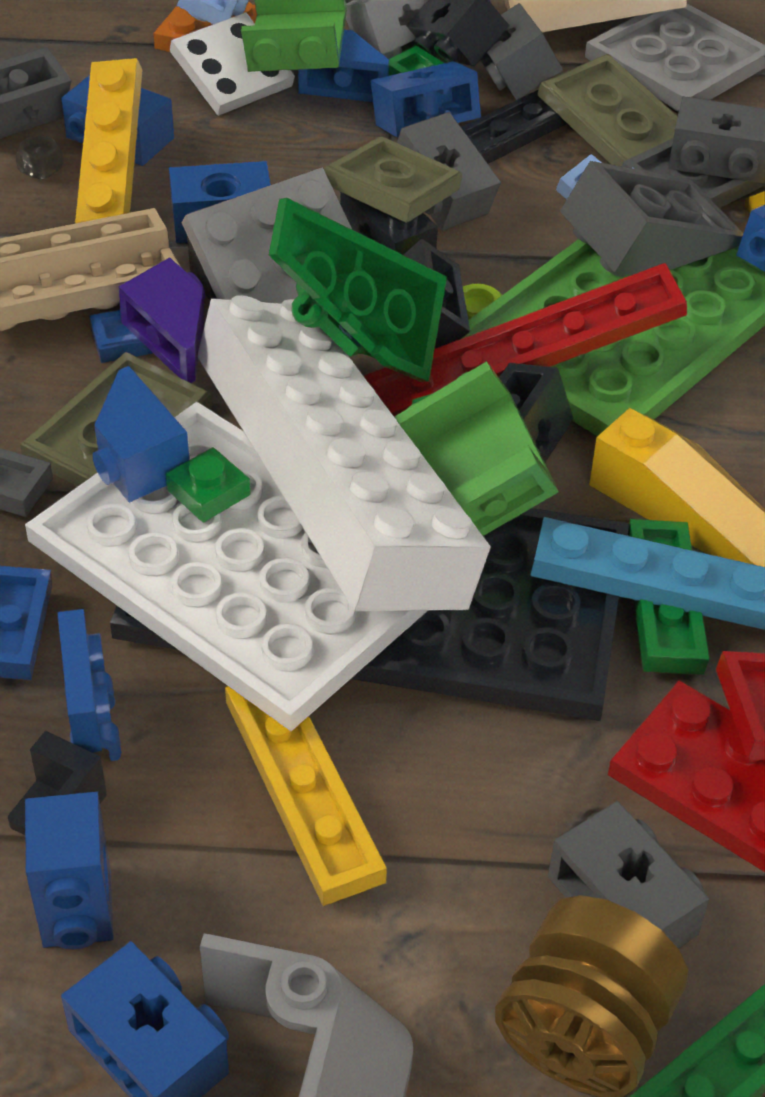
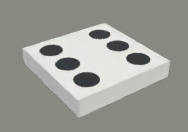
[170,12,295,116]

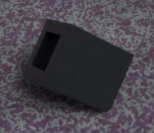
[8,731,107,835]

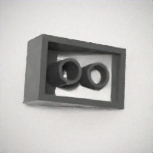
[560,161,743,277]

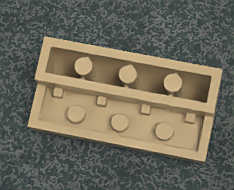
[504,0,687,32]
[0,208,181,331]

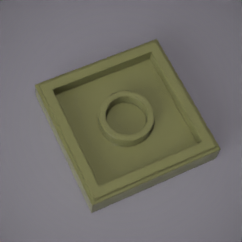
[324,136,463,223]

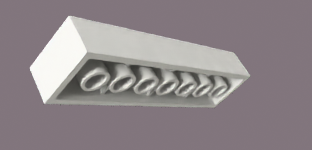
[197,296,491,611]

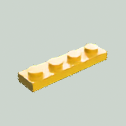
[75,58,142,224]
[225,686,387,906]

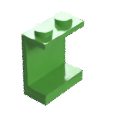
[241,0,347,72]
[395,361,559,536]

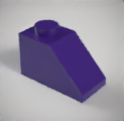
[119,257,205,383]

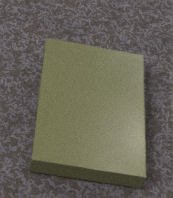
[538,54,678,166]
[20,352,212,487]

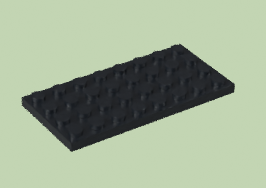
[110,508,629,721]

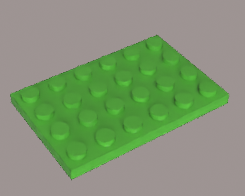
[462,239,765,436]

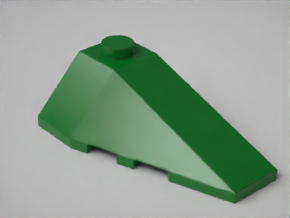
[269,198,447,382]

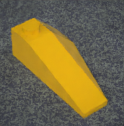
[589,408,765,567]

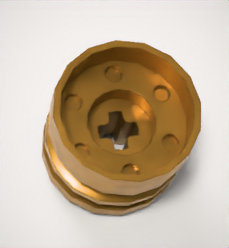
[495,895,689,1097]

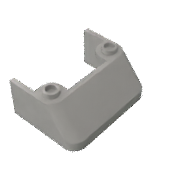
[200,933,413,1097]

